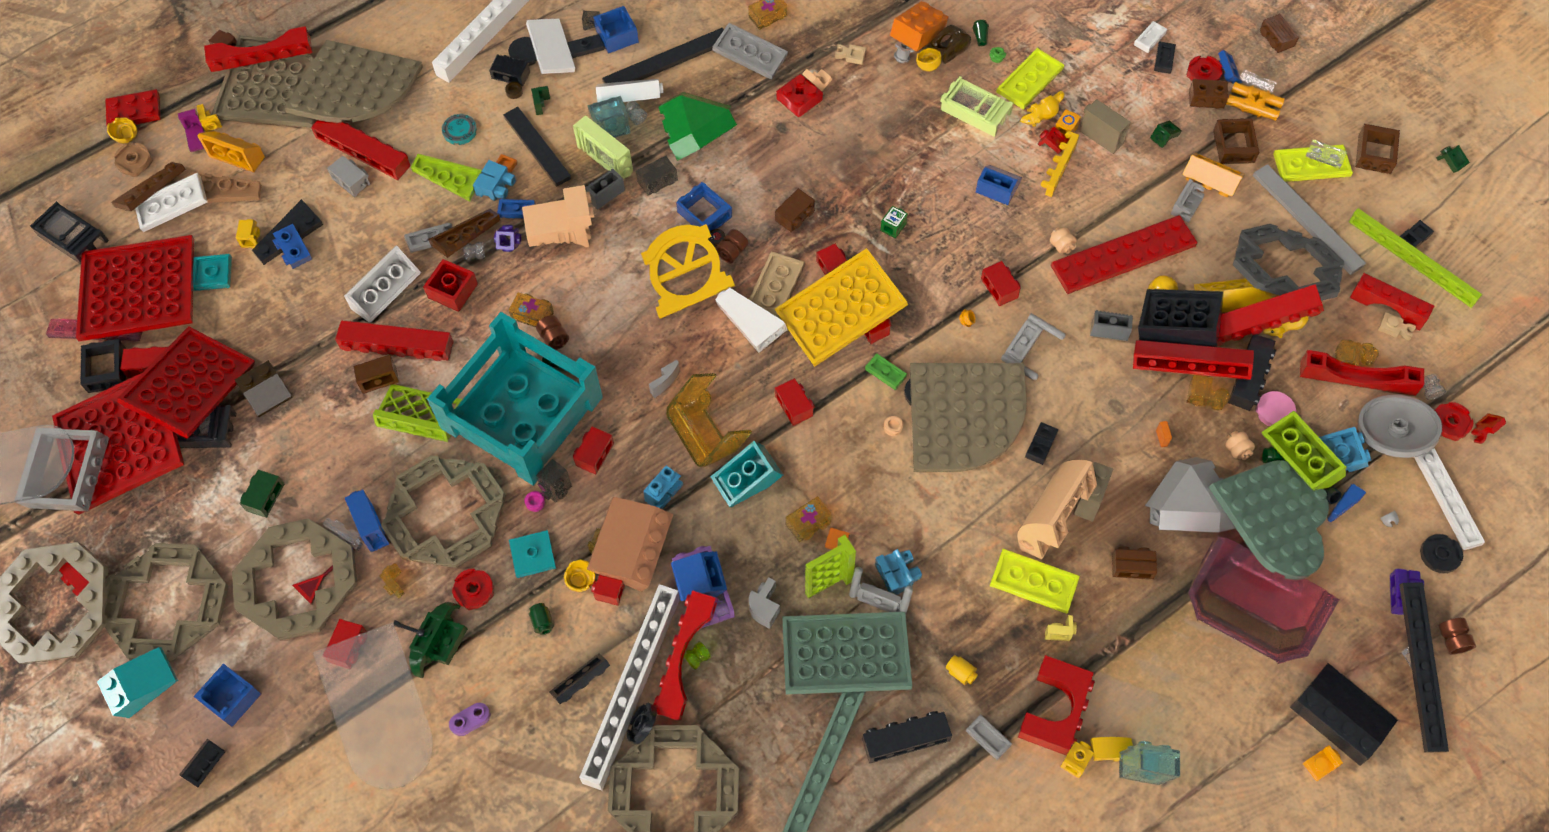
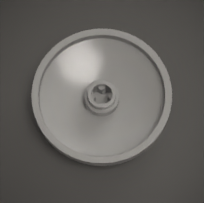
[1358,395,1442,458]

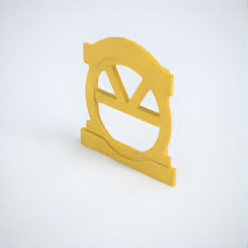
[641,224,735,319]

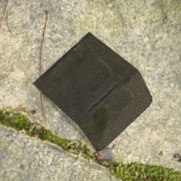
[582,10,600,31]

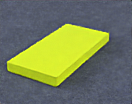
[996,48,1064,110]
[1273,145,1353,182]
[990,549,1080,614]

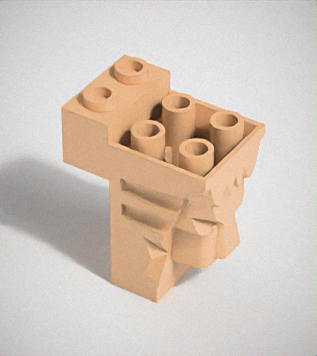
[522,185,594,247]

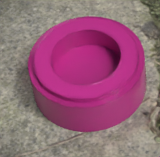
[525,491,545,512]

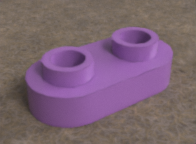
[449,703,491,736]

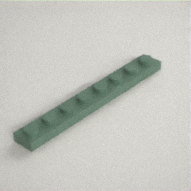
[783,691,866,832]

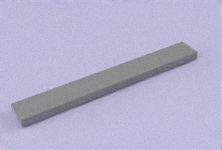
[1253,164,1366,275]

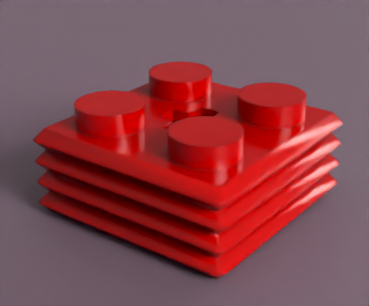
[776,74,823,117]

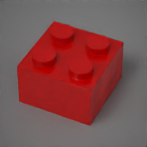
[423,259,478,312]

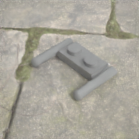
[1001,313,1066,380]
[849,567,913,616]

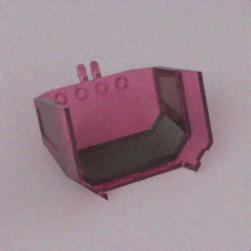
[1188,533,1340,664]

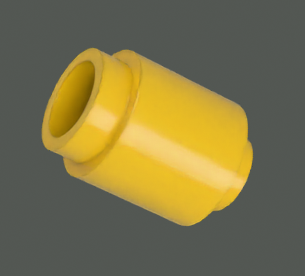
[946,655,978,685]

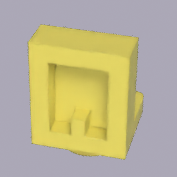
[1045,615,1077,641]

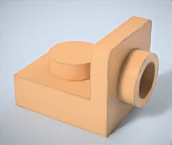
[803,69,832,91]

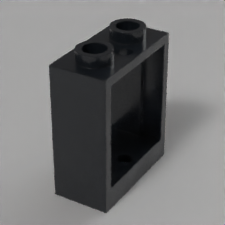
[80,339,126,393]

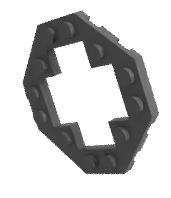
[1233,224,1344,301]

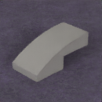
[649,360,680,398]

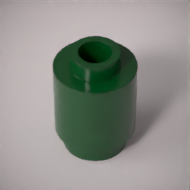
[529,603,554,635]

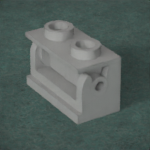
[327,156,370,198]

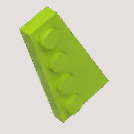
[411,154,482,202]

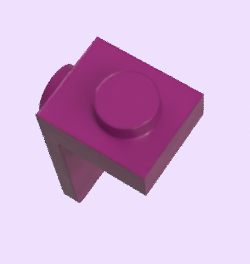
[178,109,205,152]

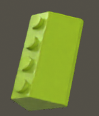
[1262,411,1346,490]

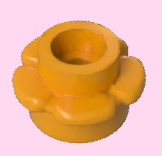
[959,309,976,327]

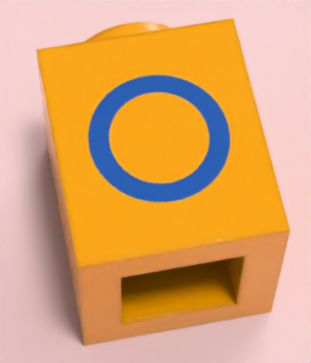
[1055,109,1081,141]

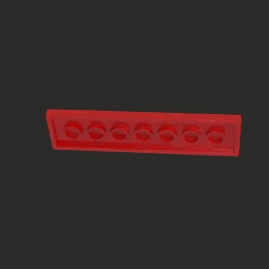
[1051,215,1198,294]

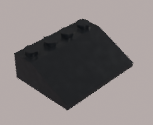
[1138,289,1224,347]
[1290,663,1398,766]

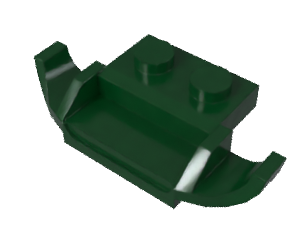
[409,602,468,678]

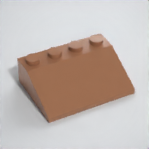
[587,497,673,592]

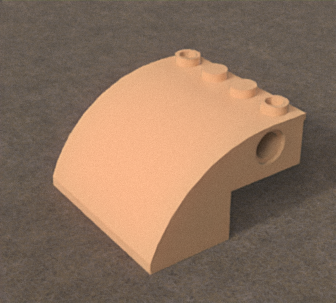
[1017,460,1097,559]

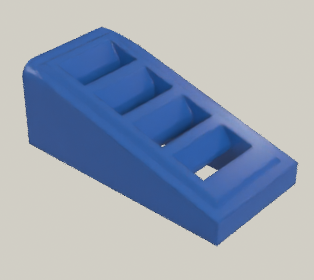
[1327,484,1366,522]

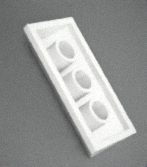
[344,246,421,323]

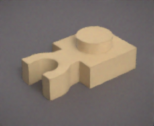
[835,44,866,65]
[1378,313,1416,341]

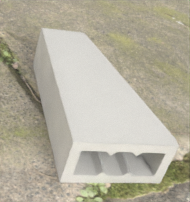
[596,79,663,105]
[715,288,787,353]

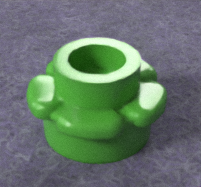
[989,47,1006,63]

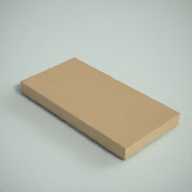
[749,251,805,319]

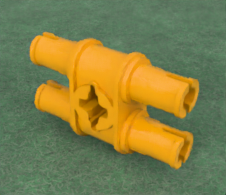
[1226,82,1285,121]

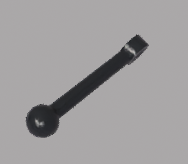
[393,620,425,637]

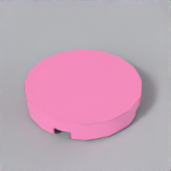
[1256,391,1296,426]

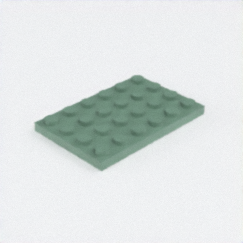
[782,612,912,694]

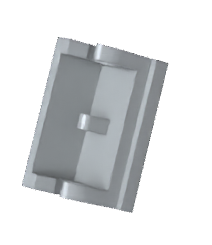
[1171,179,1205,223]

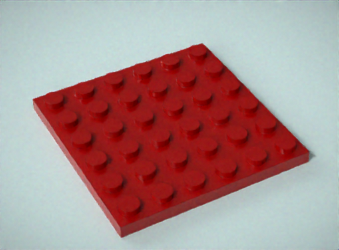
[76,235,194,342]
[52,373,185,515]

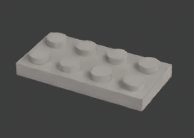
[712,23,788,80]

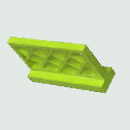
[373,384,463,442]
[805,535,856,599]

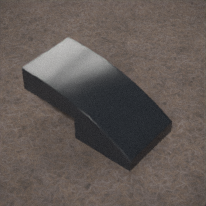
[1399,220,1434,248]
[1025,422,1059,465]

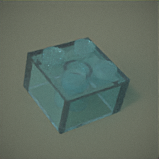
[587,96,630,138]
[1119,741,1180,785]

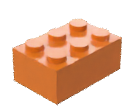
[890,1,949,51]

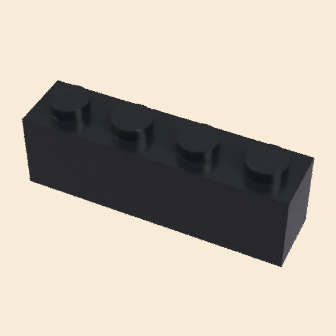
[1228,334,1277,411]
[862,711,952,764]

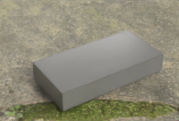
[966,714,1012,760]

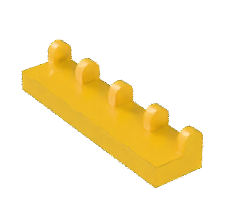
[1040,131,1079,197]

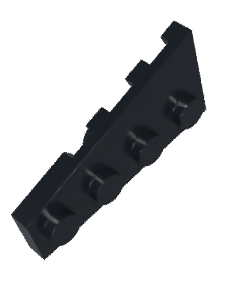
[252,199,323,265]

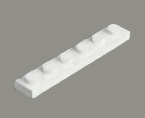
[1414,448,1485,550]

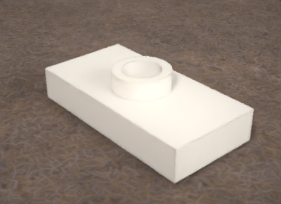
[1134,21,1167,53]

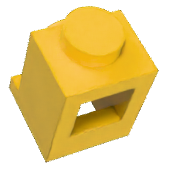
[236,219,260,248]
[1060,741,1094,778]

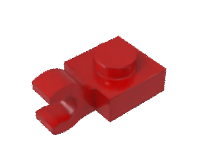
[1471,413,1506,444]

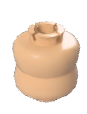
[1050,227,1077,254]
[1225,431,1255,460]

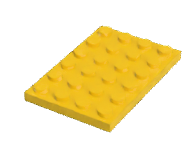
[774,248,908,367]

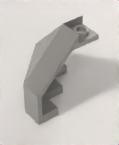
[1145,457,1235,532]

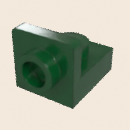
[531,86,550,115]
[1150,120,1182,148]
[1436,145,1470,173]

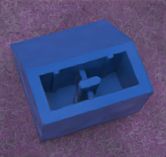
[975,165,1022,205]
[671,551,727,601]

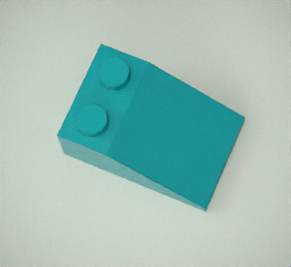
[711,441,783,507]
[97,647,178,718]

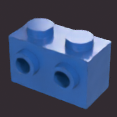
[272,224,312,269]

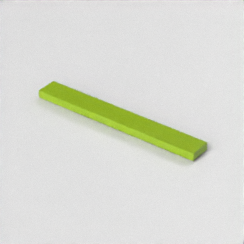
[1349,208,1483,308]

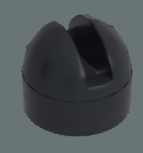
[1325,487,1342,504]

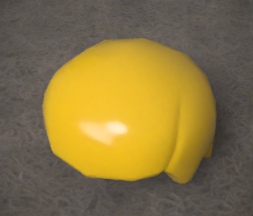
[916,48,942,72]
[107,118,138,144]
[1148,275,1178,290]
[564,559,595,593]

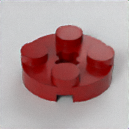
[1186,56,1223,81]
[1434,402,1474,441]
[452,569,494,610]

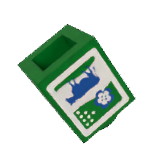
[880,206,908,239]

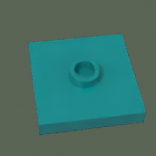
[193,254,232,291]
[509,530,556,578]

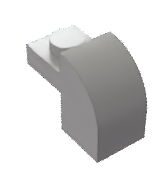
[749,577,780,629]

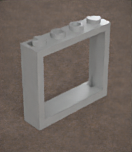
[15,428,109,511]

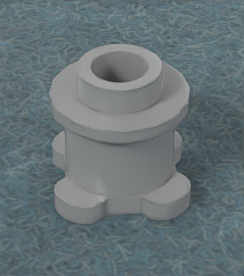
[894,42,915,63]

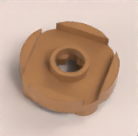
[114,143,153,177]

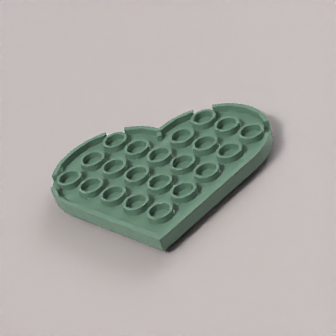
[1209,461,1329,580]

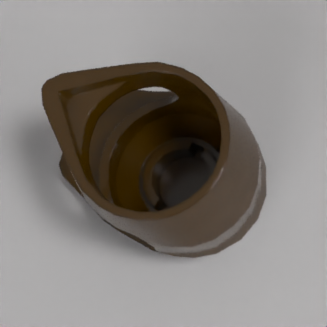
[930,25,971,64]

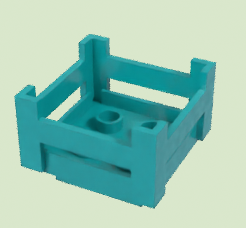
[427,312,603,486]

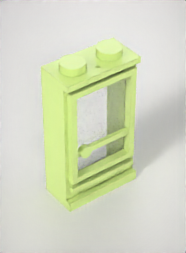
[940,76,1014,137]
[573,115,633,179]

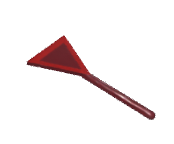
[292,548,355,605]

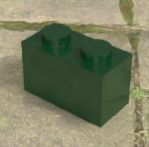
[239,470,285,518]

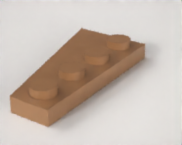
[190,171,262,203]

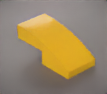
[1090,737,1135,762]

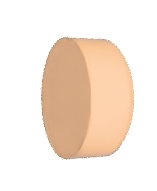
[884,416,903,436]

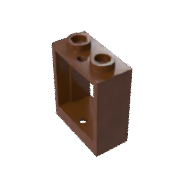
[1213,118,1260,164]
[1355,123,1400,174]

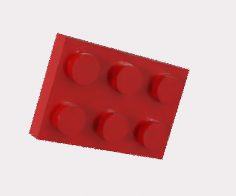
[105,89,161,126]

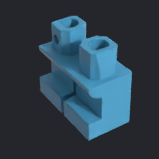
[473,160,516,201]
[643,465,683,509]
[875,549,922,595]

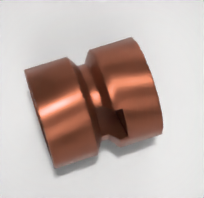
[715,229,749,263]
[536,315,569,350]
[1438,618,1476,655]

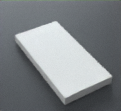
[526,19,575,74]
[135,173,207,232]

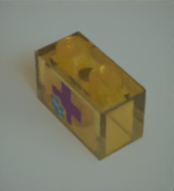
[748,0,787,30]
[509,292,554,327]
[785,496,832,543]

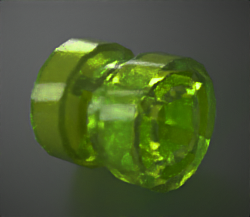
[684,641,712,670]

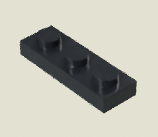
[549,653,610,704]

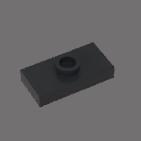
[567,34,604,58]
[1154,41,1176,74]
[179,739,226,788]

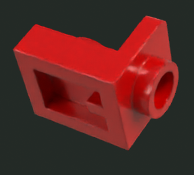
[1038,126,1069,154]

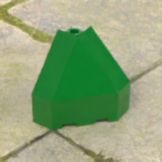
[658,92,737,161]

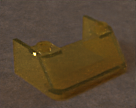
[666,373,752,467]

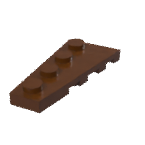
[111,162,186,211]
[428,209,501,258]

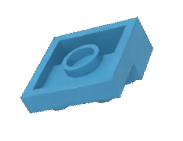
[1319,427,1371,472]

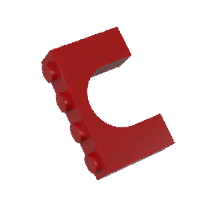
[1017,655,1095,756]

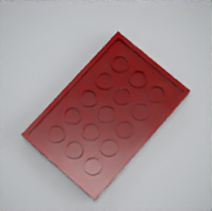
[118,326,255,439]

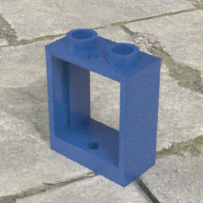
[676,182,732,231]
[345,490,389,552]

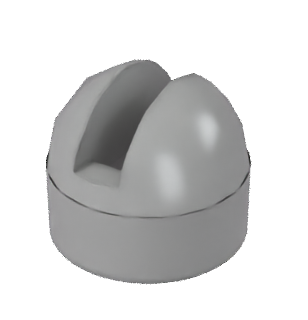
[1380,511,1399,527]

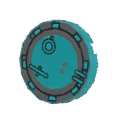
[442,114,477,145]

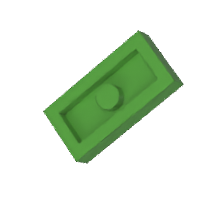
[865,354,907,390]

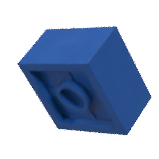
[593,6,639,54]
[193,663,261,727]

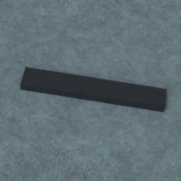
[503,107,571,187]

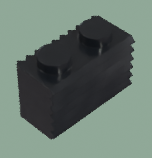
[489,54,530,86]

